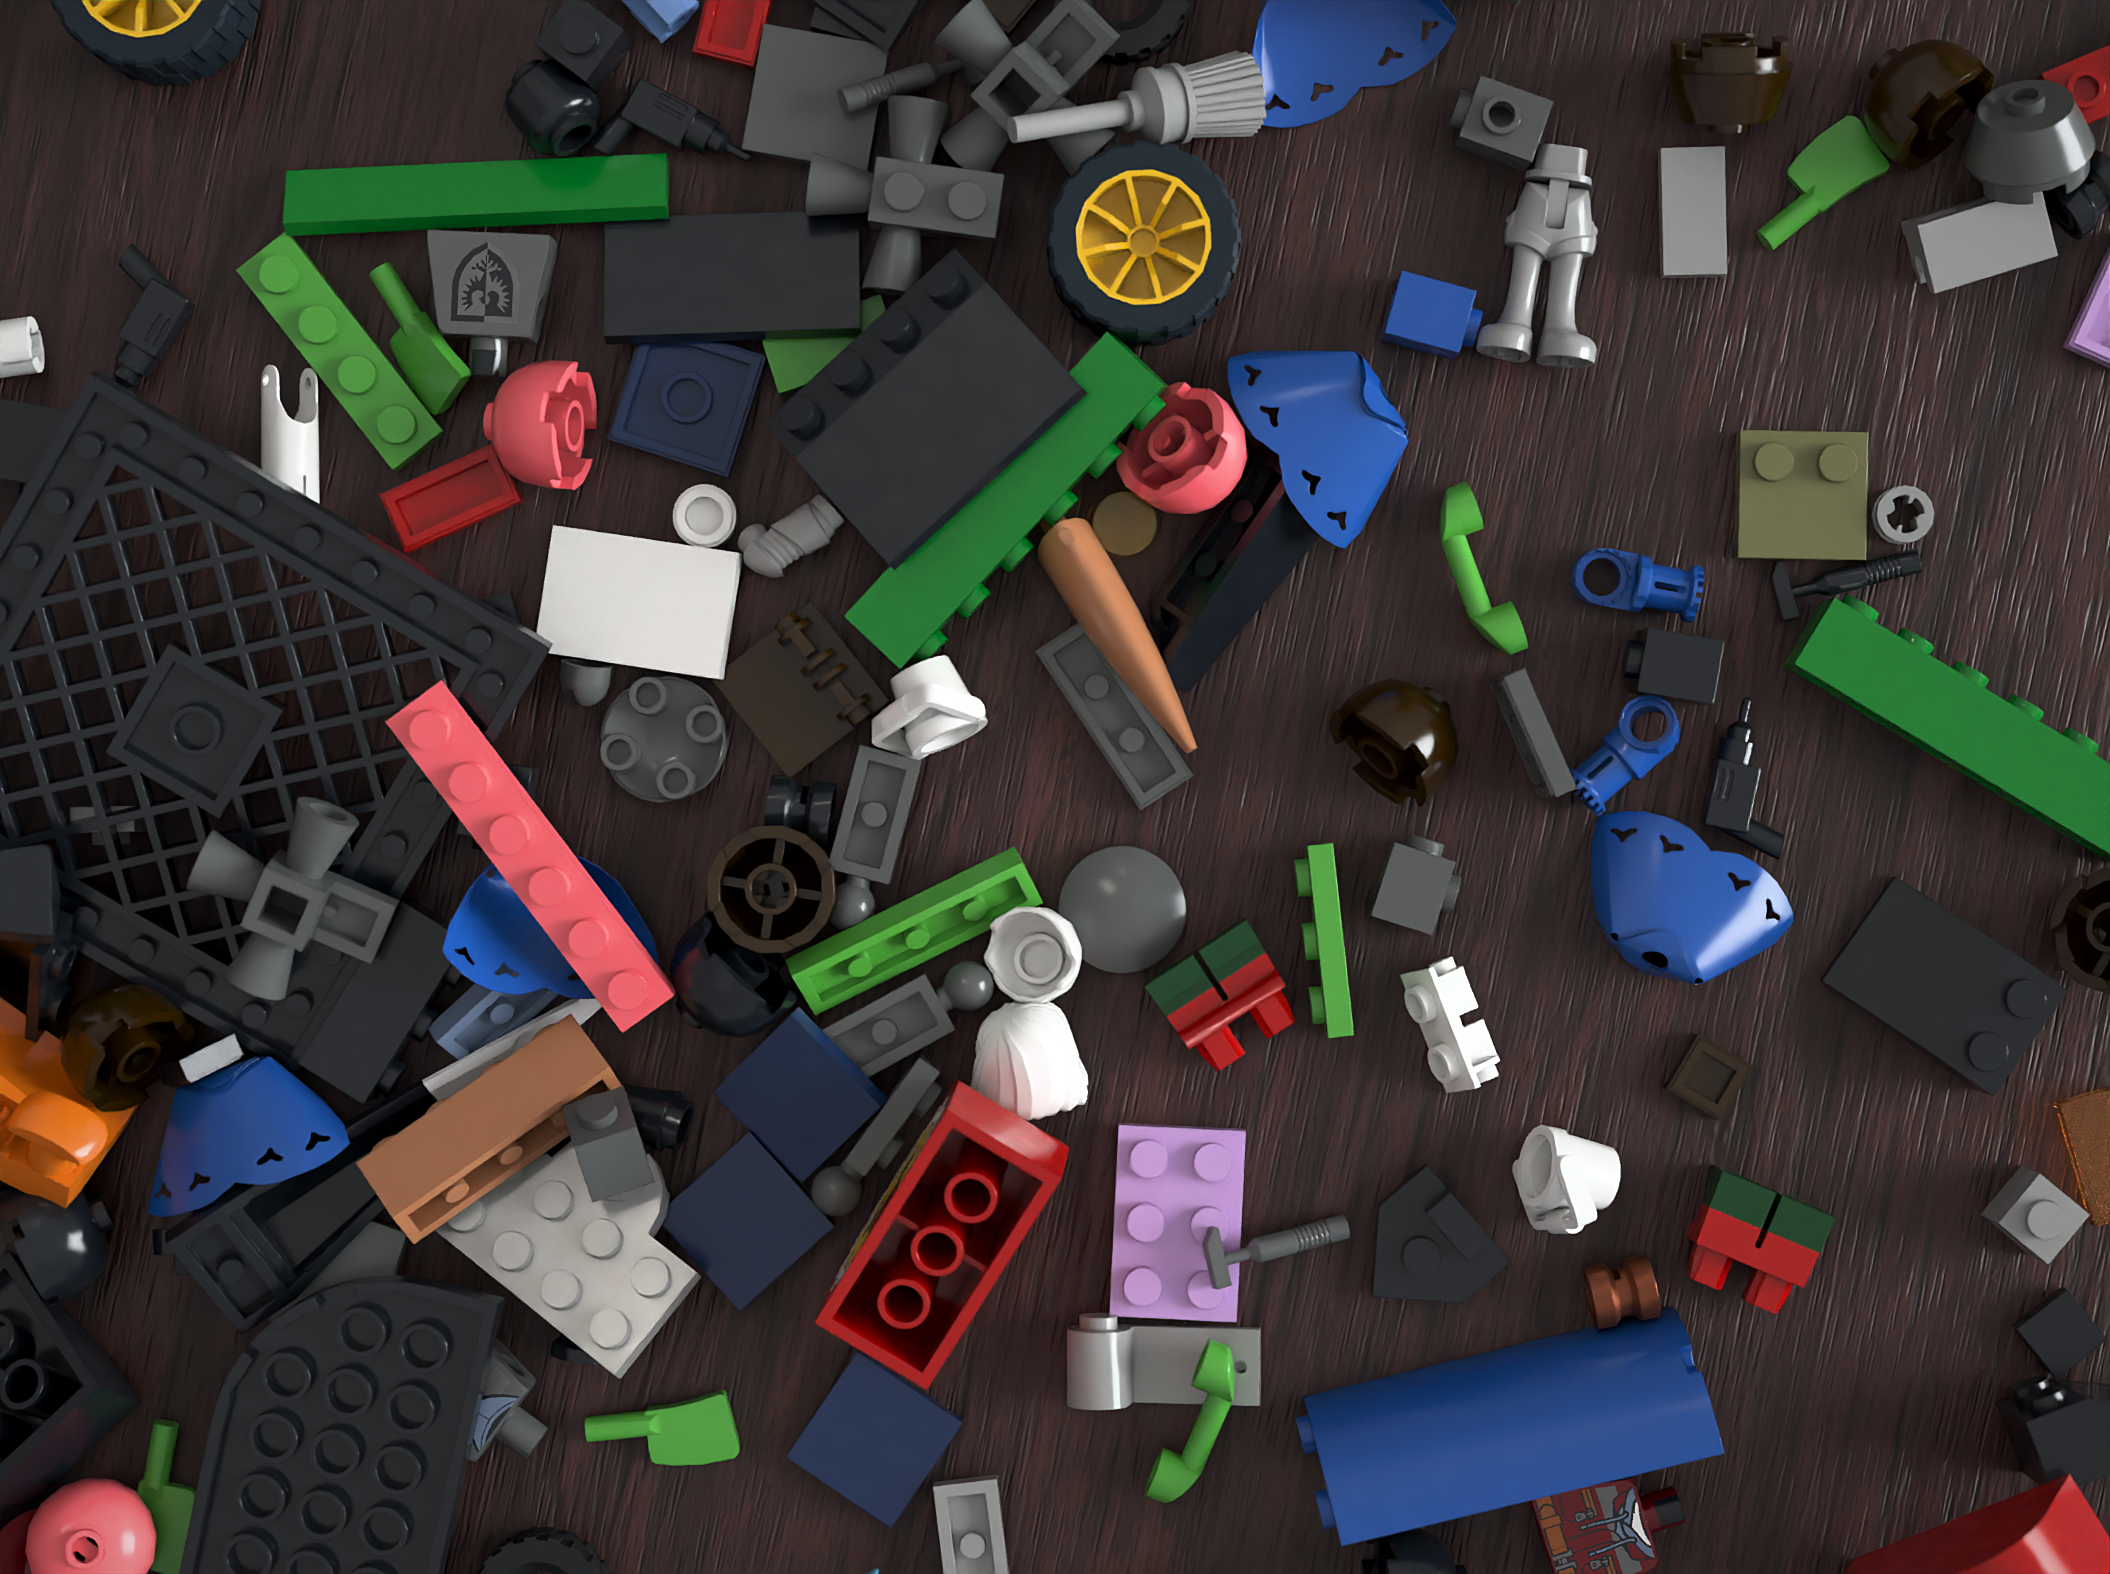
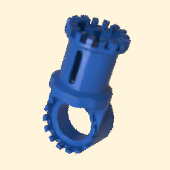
[1569,548,1704,623]
[1568,694,1681,817]

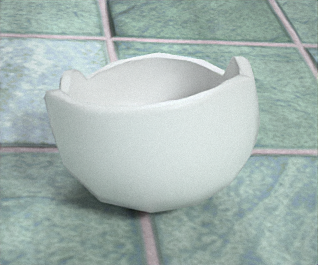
[984,906,1082,1004]

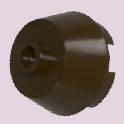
[1663,32,1794,134]

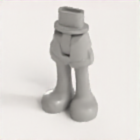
[1476,143,1598,368]

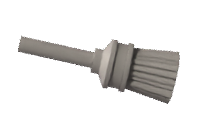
[1007,50,1267,145]

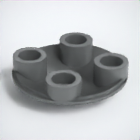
[600,676,727,803]
[1058,846,1186,973]

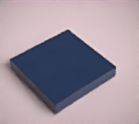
[607,341,768,479]
[712,1007,889,1183]
[662,1131,836,1311]
[786,1349,964,1528]

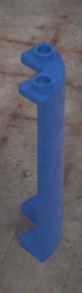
[1296,1307,1724,1546]

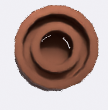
[1582,1254,1661,1330]

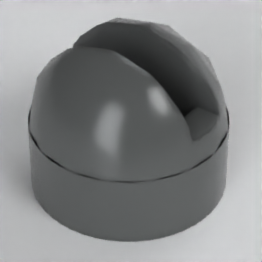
[559,658,612,707]

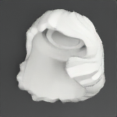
[970,1000,1089,1121]

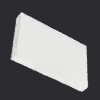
[536,525,743,680]

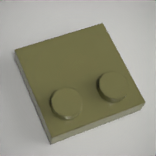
[1734,430,1869,562]

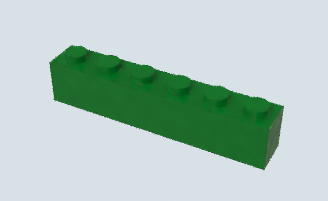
[844,332,1168,669]
[1783,595,2110,863]

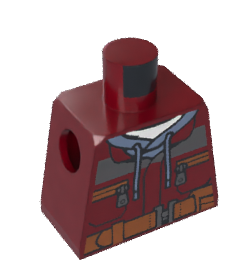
[1529,1476,1686,1574]

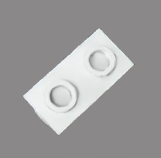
[1400,956,1500,1093]

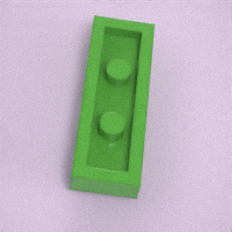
[1294,842,1354,1038]

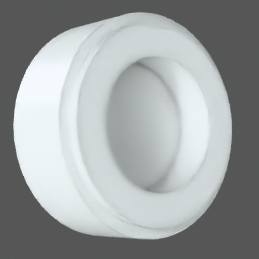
[673,484,738,549]

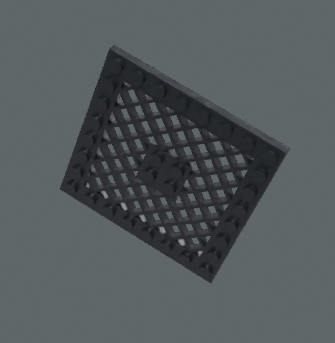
[0,371,553,1075]

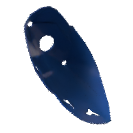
[1252,0,1457,128]
[1227,351,1409,549]
[1591,811,1794,985]
[442,855,660,999]
[147,1056,350,1217]

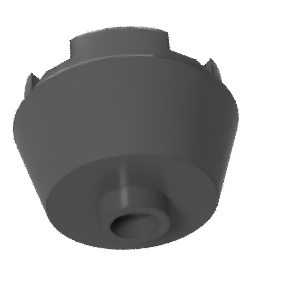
[1963,80,2096,205]

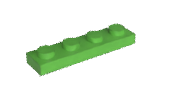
[236,231,447,472]
[785,846,1043,1016]

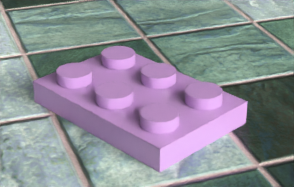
[1109,1123,1246,1322]

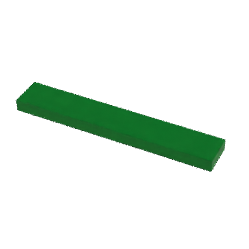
[283,153,669,236]

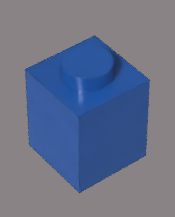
[1380,270,1483,360]

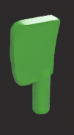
[1756,116,1890,251]
[369,262,471,415]
[585,1390,740,1466]
[137,1419,196,1574]

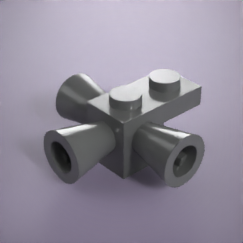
[934,0,1120,176]
[805,95,1005,298]
[186,797,400,1000]

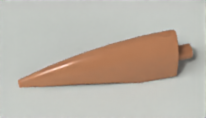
[1038,516,1197,754]

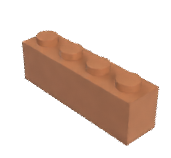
[356,1013,627,1244]

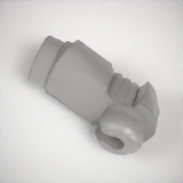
[737,494,844,578]

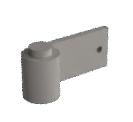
[1067,1313,1261,1410]

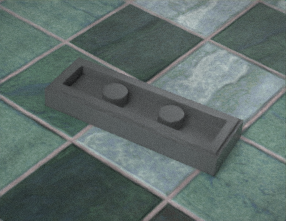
[1035,623,1194,811]

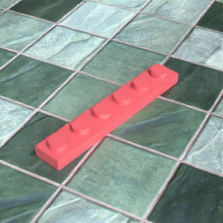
[386,680,676,1033]

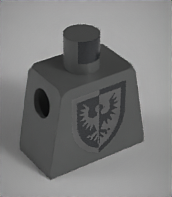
[427,230,558,379]

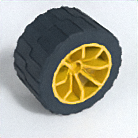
[50,0,261,87]
[1046,140,1241,347]

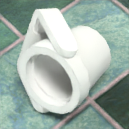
[871,655,988,760]
[1512,1125,1620,1234]

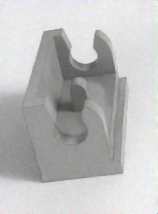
[1900,191,2058,294]

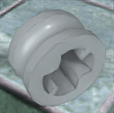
[1870,485,1934,545]

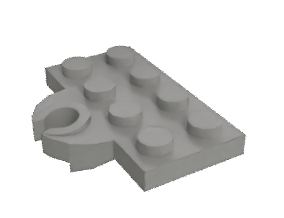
[435,1141,701,1379]

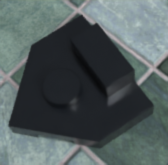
[1371,1163,1510,1304]

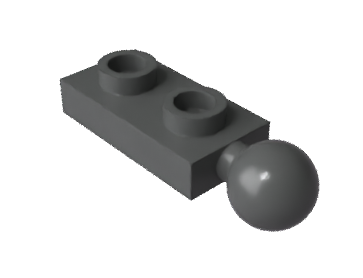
[829,745,923,931]
[822,960,994,1077]
[811,1052,943,1217]

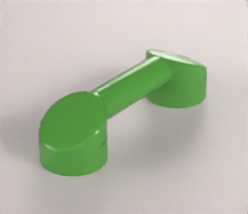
[1439,481,1528,655]
[1144,1338,1235,1503]

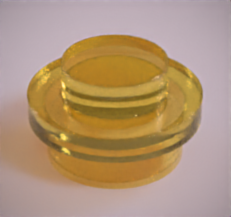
[1093,492,1157,556]

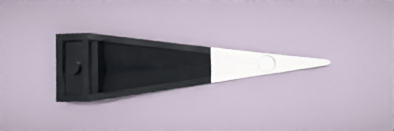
[164,998,602,1336]

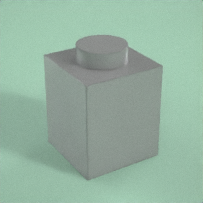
[1980,1166,2090,1265]

